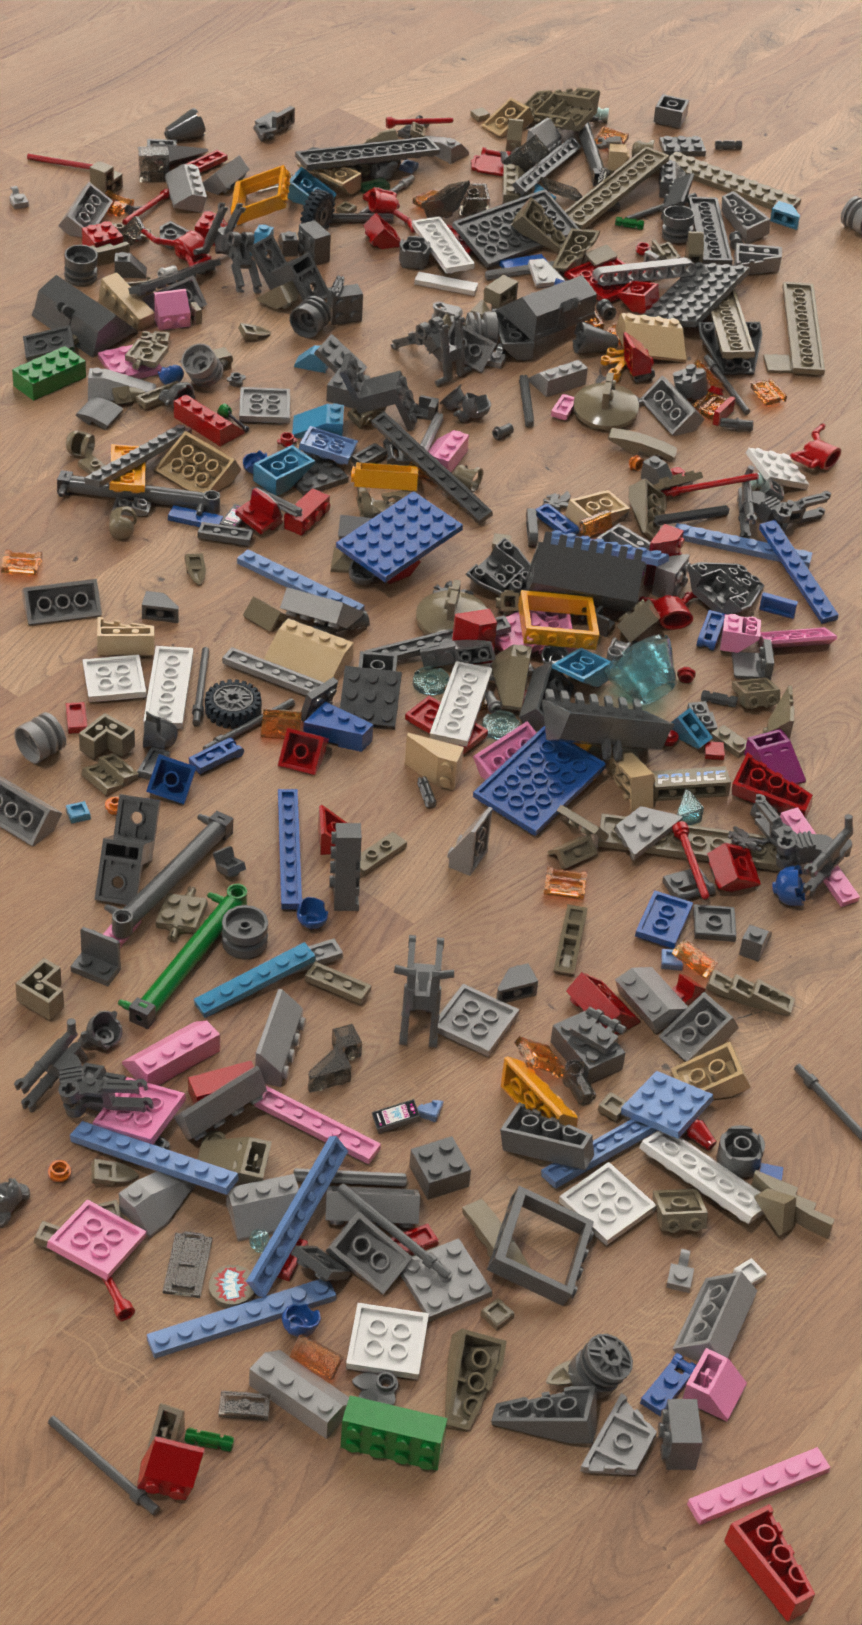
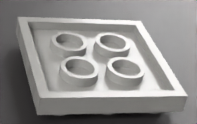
[239,387,290,424]
[438,984,519,1056]
[400,1238,492,1322]

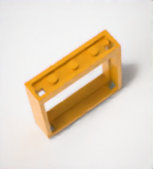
[230,165,291,225]
[351,462,418,491]
[518,590,599,650]

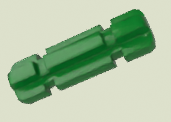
[615,217,644,229]
[184,1428,234,1451]

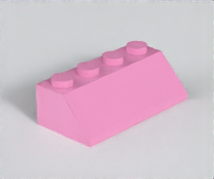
[122,1021,220,1086]

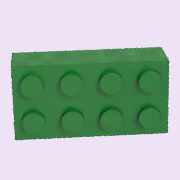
[12,346,86,401]
[340,1395,448,1471]

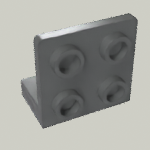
[255,106,295,133]
[732,639,774,680]
[70,927,121,987]

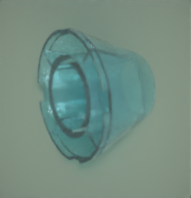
[604,635,677,705]

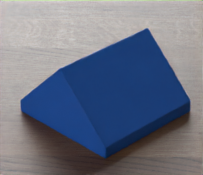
[146,754,197,804]

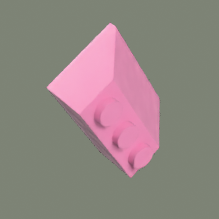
[418,430,469,472]

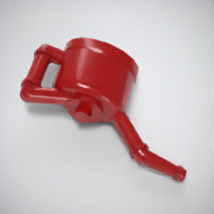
[368,187,416,233]
[141,229,212,267]
[790,423,841,470]
[639,591,698,630]

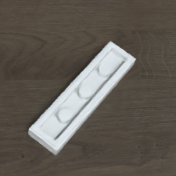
[414,272,478,296]

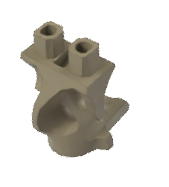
[356,487,410,518]

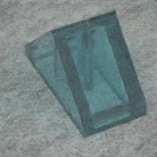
[677,789,704,825]

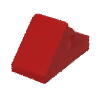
[672,974,706,1005]

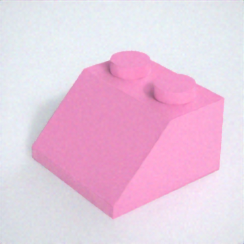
[154,289,190,331]

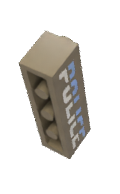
[651,766,731,801]

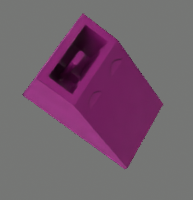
[744,729,806,785]

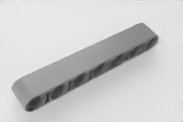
[592,258,697,286]

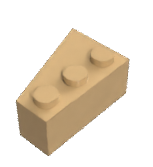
[607,143,630,174]
[97,617,154,656]
[609,751,655,813]

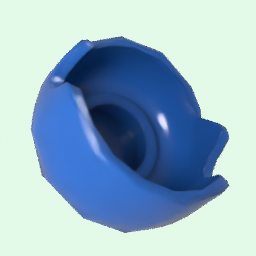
[158,365,184,385]
[243,450,268,474]
[297,897,329,929]
[282,1304,321,1338]

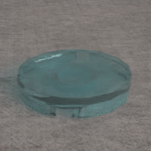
[413,666,450,696]
[482,710,520,740]

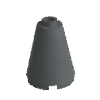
[164,108,206,141]
[573,322,619,354]

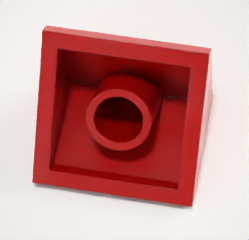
[318,805,347,855]

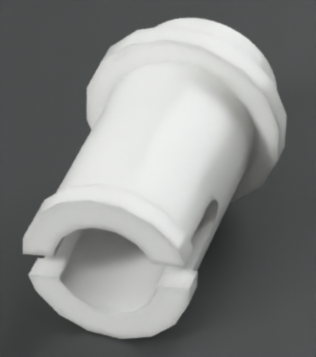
[157,265,178,277]

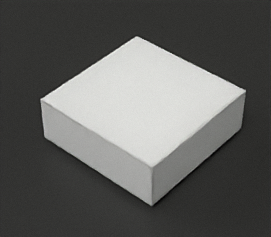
[733,1258,767,1286]

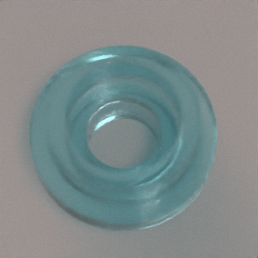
[249,1229,270,1253]

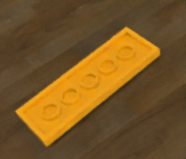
[109,444,146,494]

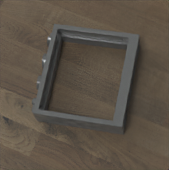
[487,1186,594,1306]

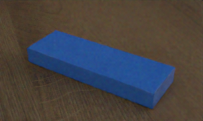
[500,254,548,269]
[168,505,223,527]

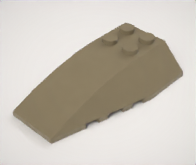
[524,88,600,132]

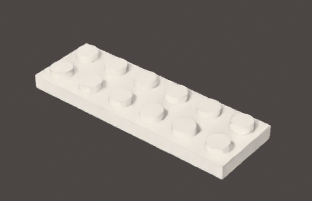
[412,217,475,273]
[143,646,193,729]
[430,661,492,747]
[639,1131,764,1224]

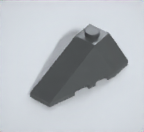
[491,1386,597,1443]

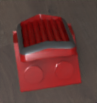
[235,488,283,534]

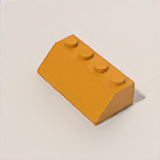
[501,1056,578,1128]

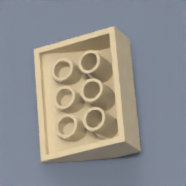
[615,313,686,363]
[154,431,241,493]
[264,619,354,683]

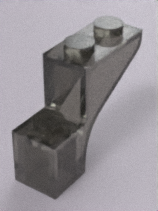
[308,1024,362,1093]

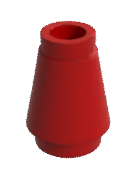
[686,1118,717,1151]

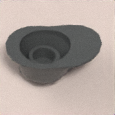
[440,384,465,411]

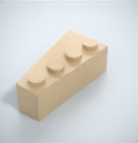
[98,273,155,331]

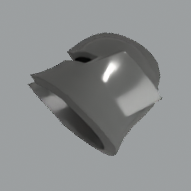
[143,711,178,750]

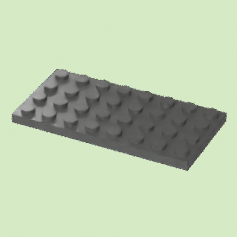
[452,189,579,268]
[643,262,751,327]

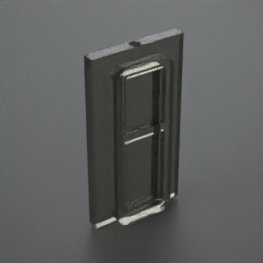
[502,134,550,173]
[539,177,583,201]
[163,1231,213,1298]

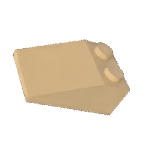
[481,98,534,138]
[565,490,630,536]
[405,733,464,790]
[671,1042,751,1099]

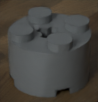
[399,236,430,270]
[673,364,709,400]
[716,1125,765,1178]

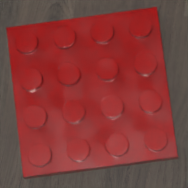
[564,258,651,302]

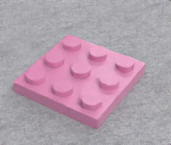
[98,345,162,379]
[495,610,549,653]
[93,1077,186,1144]
[47,1200,146,1280]

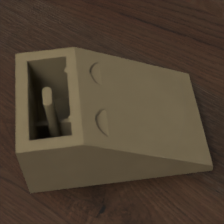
[197,1137,272,1187]

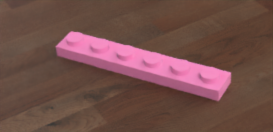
[780,807,860,907]
[254,1086,381,1164]
[687,1447,831,1525]

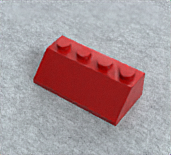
[174,395,245,447]

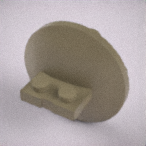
[573,372,639,432]
[416,580,487,635]

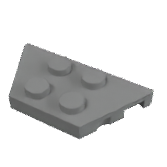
[615,806,683,860]
[580,1393,657,1475]

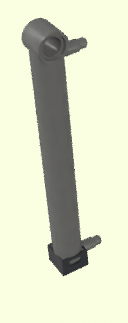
[577,116,611,186]
[57,470,220,516]
[104,811,234,938]

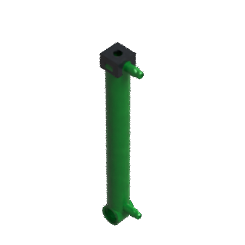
[118,884,247,1029]

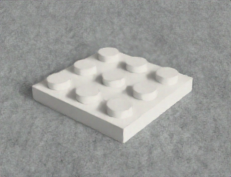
[746,448,810,490]
[83,655,146,702]
[559,1162,656,1246]
[346,1303,429,1380]

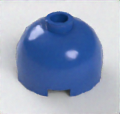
[772,865,806,906]

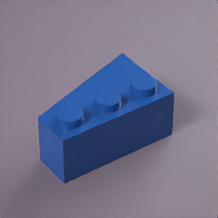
[303,702,373,752]

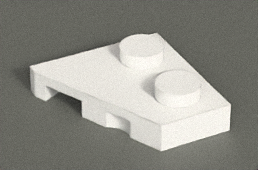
[528,259,565,288]

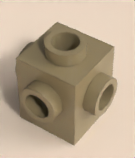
[496,590,519,617]

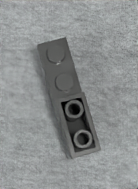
[420,640,496,669]

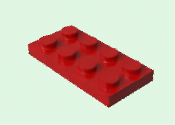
[405,695,488,754]

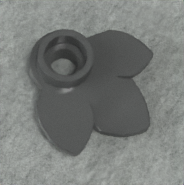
[352,1372,398,1405]

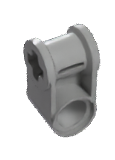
[431,302,463,321]
[606,637,632,670]

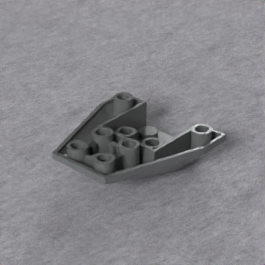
[698,322,763,375]
[466,537,530,598]
[688,562,764,614]

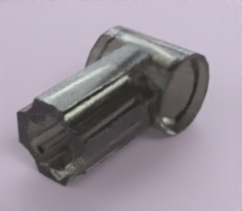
[562,1060,596,1106]

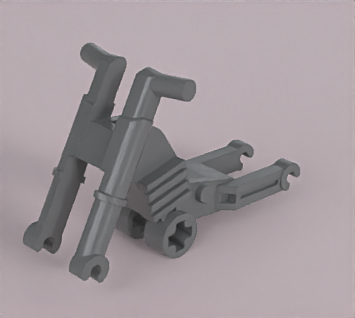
[193,203,262,293]
[390,315,472,387]
[737,465,831,539]
[755,794,853,896]
[394,935,454,1048]
[14,1018,154,1118]

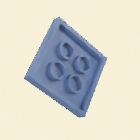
[299,426,358,464]
[621,1071,713,1139]

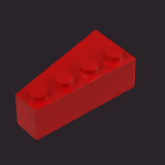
[732,752,813,819]
[724,1504,815,1622]

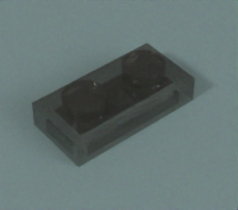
[219,1391,271,1421]

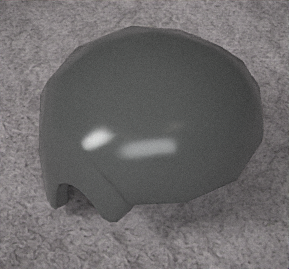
[349,560,375,585]
[541,646,569,665]

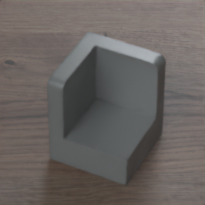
[417,395,439,421]
[595,605,615,637]

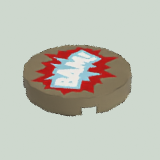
[209,1265,256,1309]

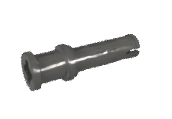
[313,611,370,634]

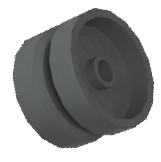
[222,905,268,959]

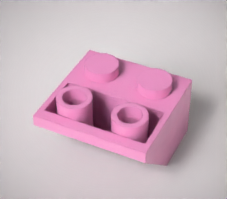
[720,614,761,653]
[683,1348,747,1422]

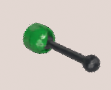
[217,403,249,432]

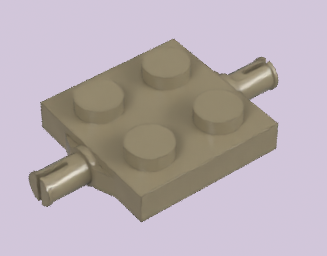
[125,335,169,370]
[155,886,208,942]

